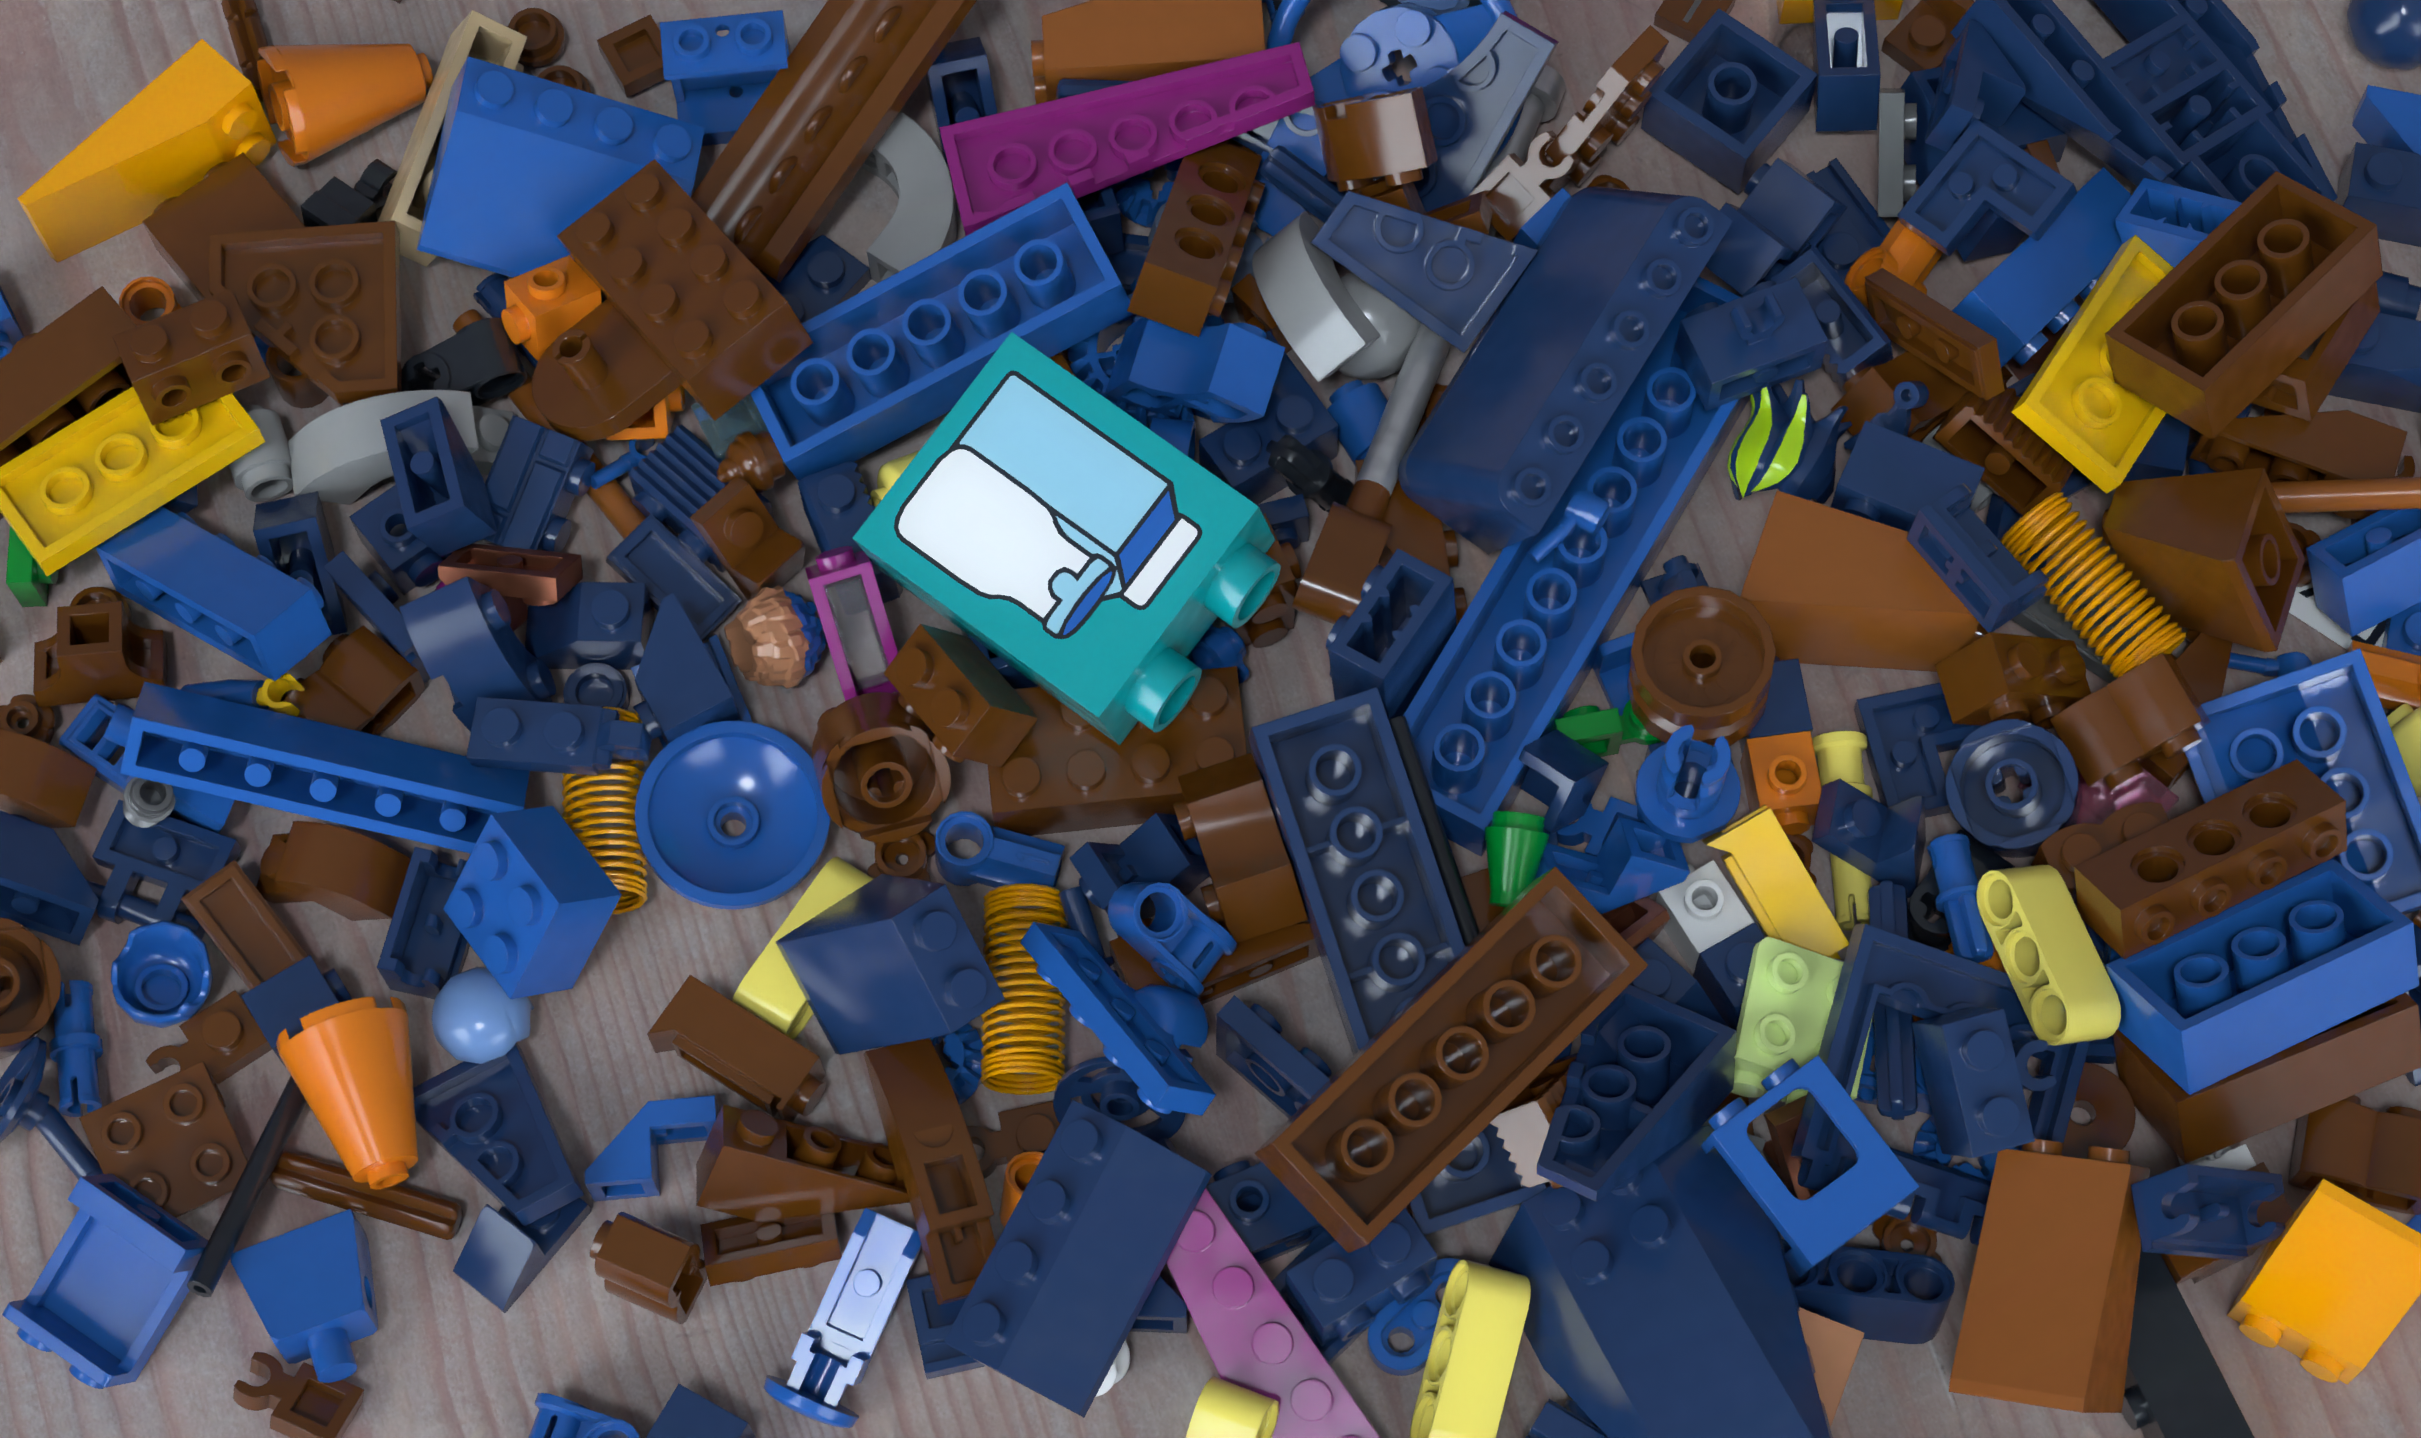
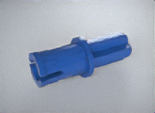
[1927,834,1994,963]

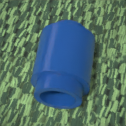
[1327,380,1388,466]

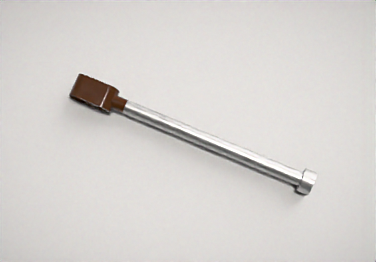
[1291,65,1566,624]

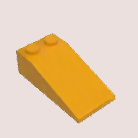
[17,39,277,263]
[2227,1179,2421,1385]

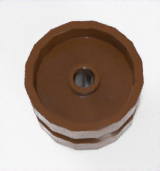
[1627,586,1776,747]

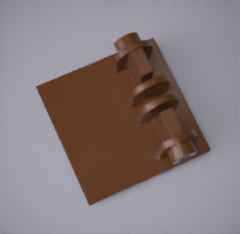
[79,1061,248,1218]

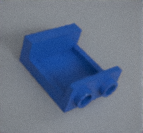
[2,1173,208,1389]

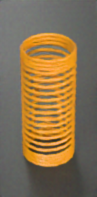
[2000,492,2186,678]
[561,707,648,914]
[980,884,1067,1095]

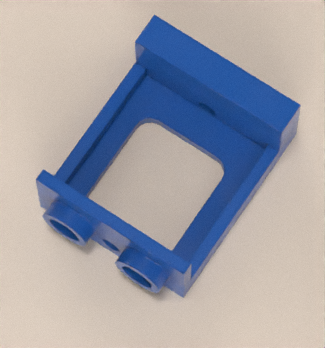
[660,10,791,146]
[1700,1055,1919,1277]

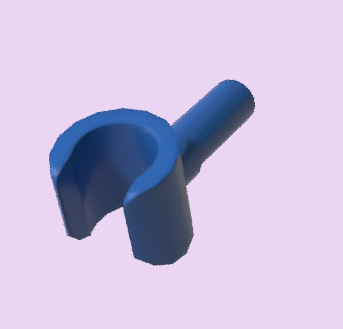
[591,439,655,489]
[1528,490,1610,563]
[2228,652,2312,677]

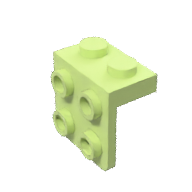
[1731,937,1873,1105]

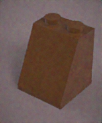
[2102,468,2305,652]

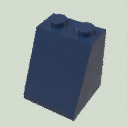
[776,874,1005,1055]

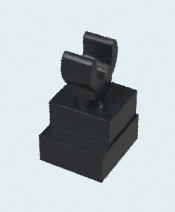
[301,159,397,227]

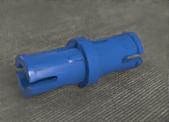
[49,980,103,1117]

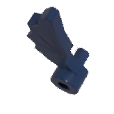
[1844,380,1929,450]

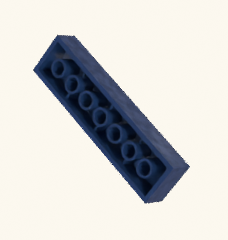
[1248,687,1546,1236]

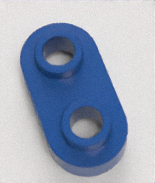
[1367,1258,1459,1376]

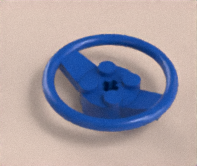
[1266,0,1525,163]

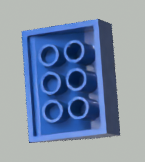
[416,56,705,303]
[2185,648,2421,915]

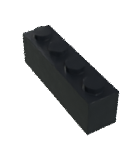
[2122,1245,2255,1438]

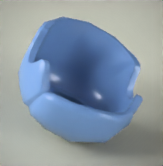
[432,967,534,1064]

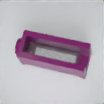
[805,546,899,701]

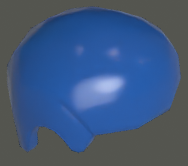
[111,920,213,1028]

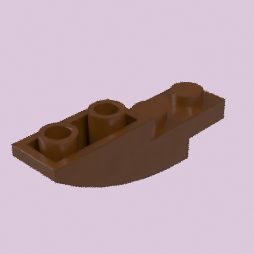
[863,1038,996,1305]

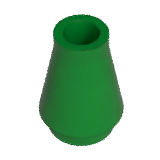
[1484,811,1550,908]

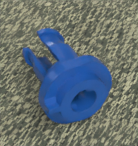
[1635,724,1741,843]

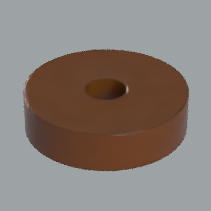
[2027,1062,2136,1159]

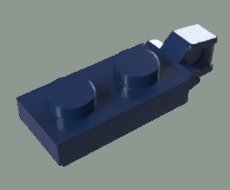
[466,697,652,776]

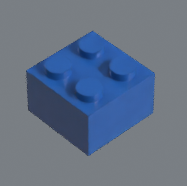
[443,806,622,999]

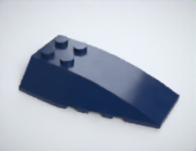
[1489,1125,1833,1438]

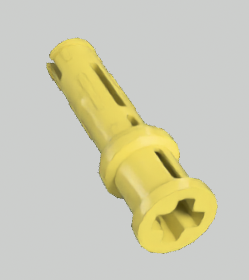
[1812,731,1873,931]

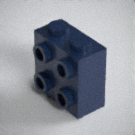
[1326,549,1457,720]

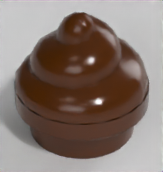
[717,430,785,493]

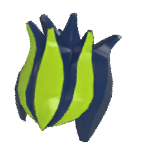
[1727,379,1852,503]

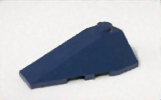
[1537,984,1737,1202]

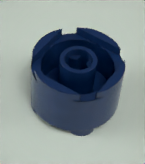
[1946,719,2082,858]

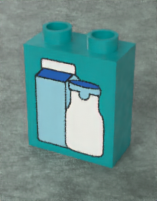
[853,332,1281,745]

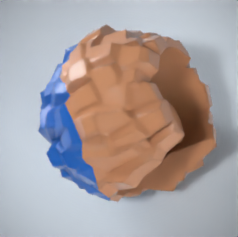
[724,586,827,689]

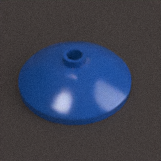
[635,721,830,910]

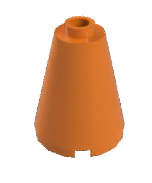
[257,43,433,167]
[276,996,418,1190]

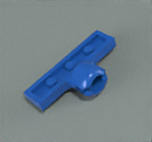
[1020,922,1216,1116]

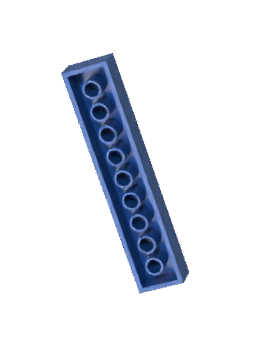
[1403,276,1750,857]

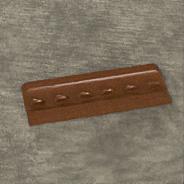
[691,0,977,283]

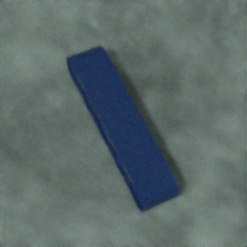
[1782,1239,1955,1344]

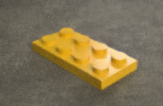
[2011,235,2174,494]
[0,387,265,576]

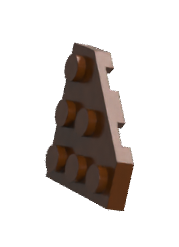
[1545,25,1669,195]
[209,221,402,404]

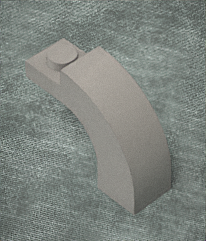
[861,112,957,283]
[1252,211,1381,382]
[288,390,513,505]

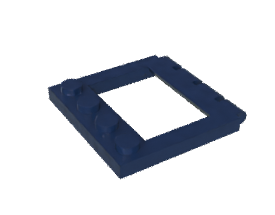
[1790,924,2090,1245]

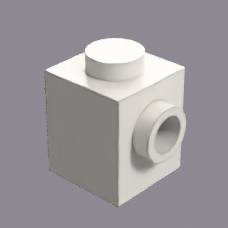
[1656,860,1754,973]

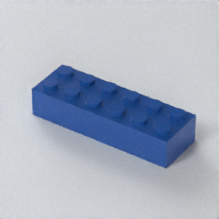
[750,183,1133,481]

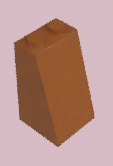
[1031,0,1265,104]
[1740,490,1988,672]
[1949,1139,2150,1413]

